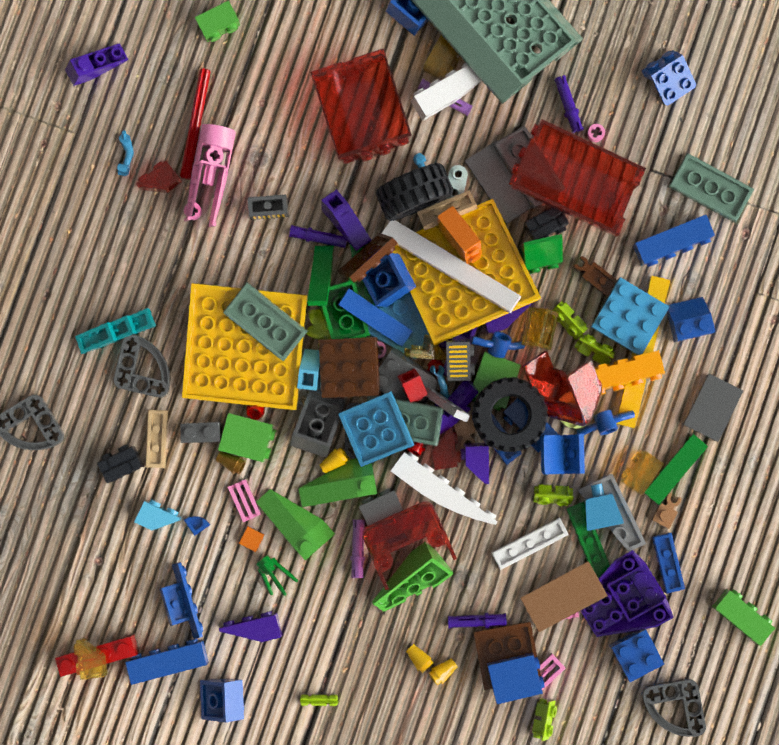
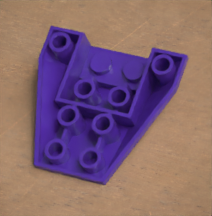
[580,550,674,637]

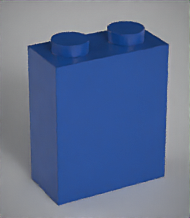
[487,653,545,704]

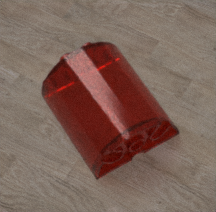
[310,48,412,164]

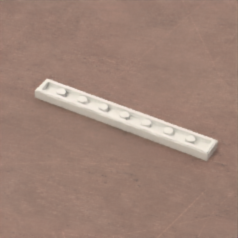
[381,220,521,313]

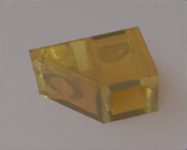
[74,638,108,680]

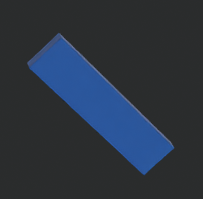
[338,288,412,347]

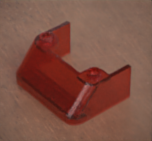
[522,351,602,426]
[362,501,457,590]

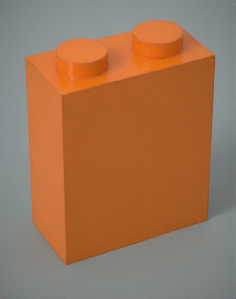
[437,206,482,264]

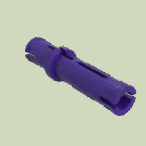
[554,75,584,133]
[289,225,347,249]
[448,612,507,628]

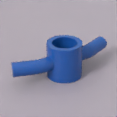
[471,332,525,358]
[577,410,635,435]

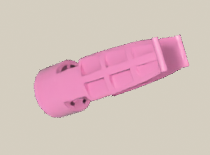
[184,124,236,227]

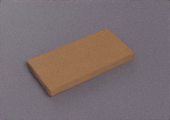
[521,561,608,632]

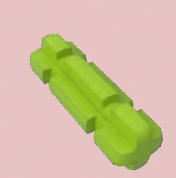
[300,694,338,706]

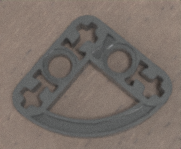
[114,335,171,398]
[0,395,65,450]
[642,679,706,737]

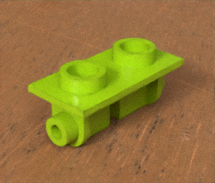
[550,301,588,340]
[574,334,615,364]
[533,484,574,506]
[532,698,557,741]

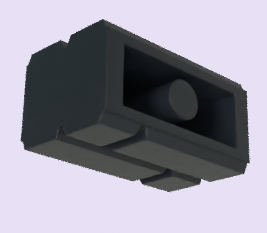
[523,204,569,240]
[97,444,144,483]

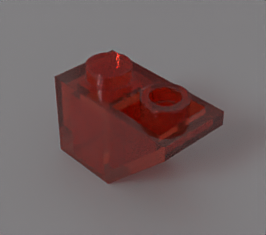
[136,160,183,193]
[432,429,461,470]

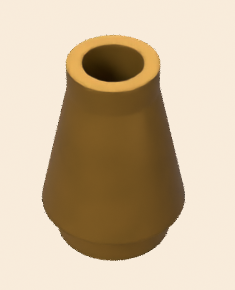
[216,451,246,474]

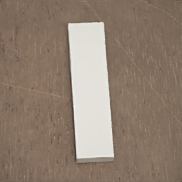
[491,517,569,570]

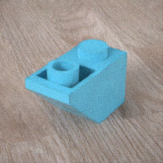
[297,349,321,391]
[134,499,182,531]

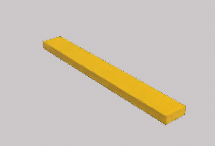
[616,276,670,428]

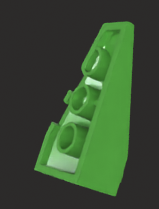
[298,458,377,507]
[256,489,335,560]
[372,542,454,612]

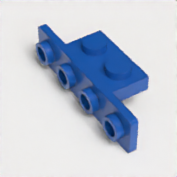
[159,562,203,639]

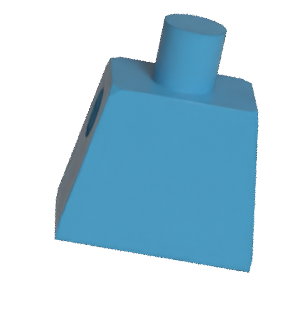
[585,483,624,531]

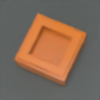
[239,526,265,552]

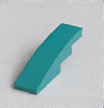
[75,308,156,354]

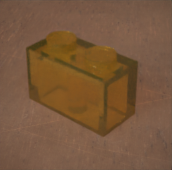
[423,35,460,80]
[521,307,558,350]
[621,450,664,495]

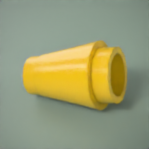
[319,447,349,473]
[406,644,433,673]
[428,658,458,686]

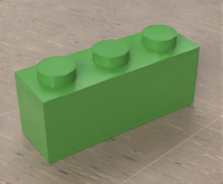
[712,589,775,646]

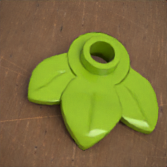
[306,309,330,340]

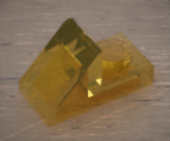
[404,334,447,360]

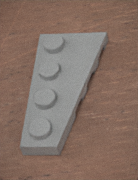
[578,474,646,552]

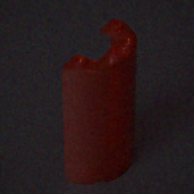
[509,119,646,237]

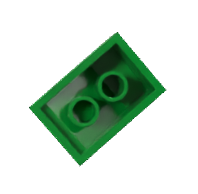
[519,234,563,275]
[319,280,370,339]

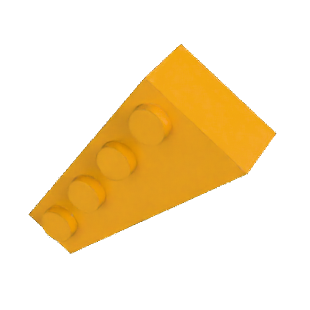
[582,350,665,396]

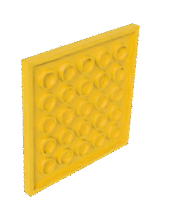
[392,199,541,346]
[182,283,307,410]

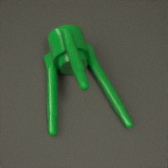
[256,555,298,596]

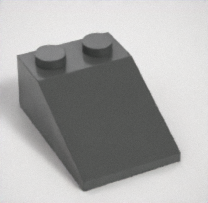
[379,348,439,404]
[290,390,346,458]

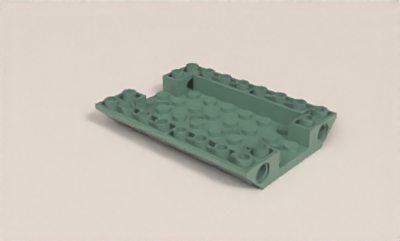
[411,0,583,104]

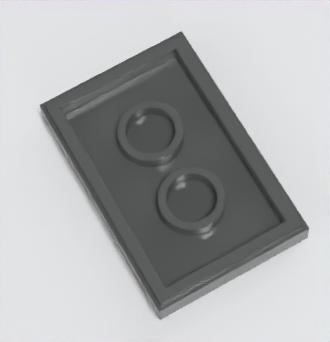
[683,373,743,442]

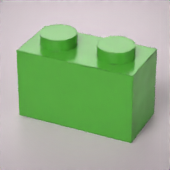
[195,0,241,42]

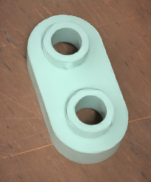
[446,165,468,200]

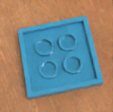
[591,277,669,355]
[368,292,429,359]
[339,391,414,467]

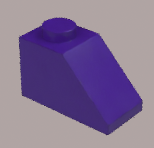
[460,443,489,484]

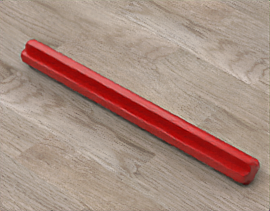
[180,68,210,180]

